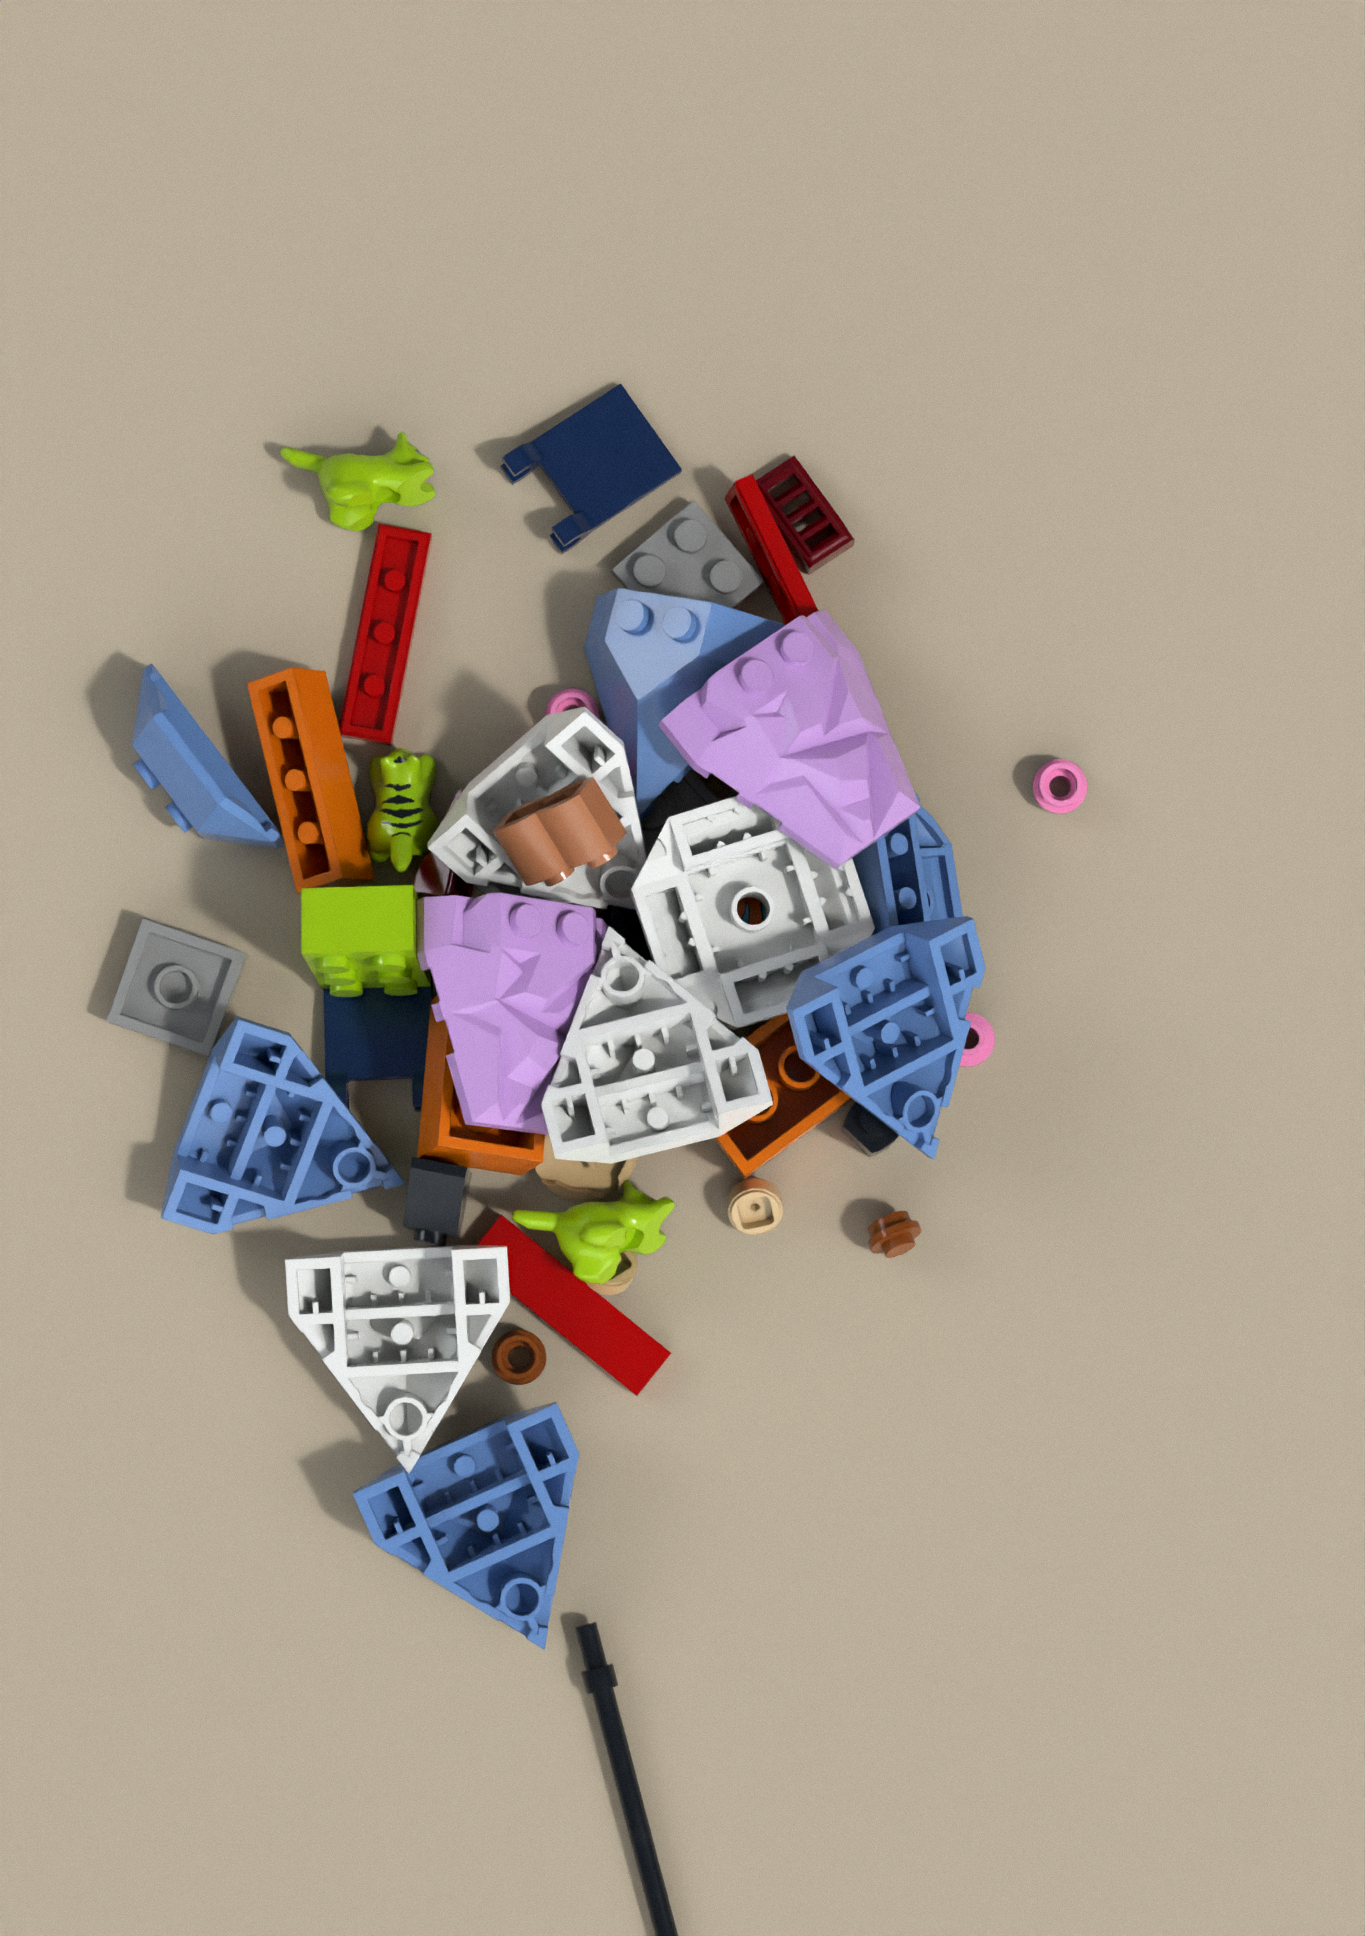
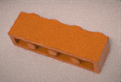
[247,667,375,893]

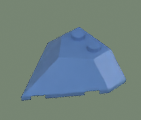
[584,588,785,822]
[786,916,985,1160]
[161,1016,405,1234]
[352,1402,579,1650]

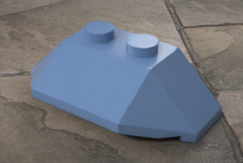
[132,663,285,849]
[852,791,963,936]

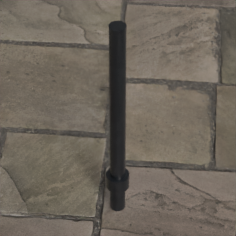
[575,1622,678,1936]

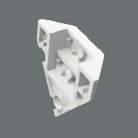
[427,706,648,910]
[541,926,773,1164]
[285,1245,510,1474]

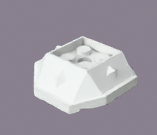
[630,796,875,1030]

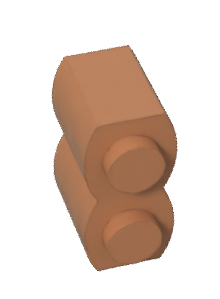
[493,777,627,887]

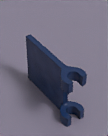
[500,383,682,554]
[323,974,433,1112]

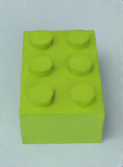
[301,885,431,997]

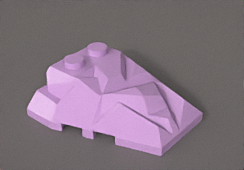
[658,610,920,870]
[416,893,609,1135]

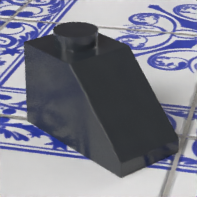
[403,1157,472,1246]

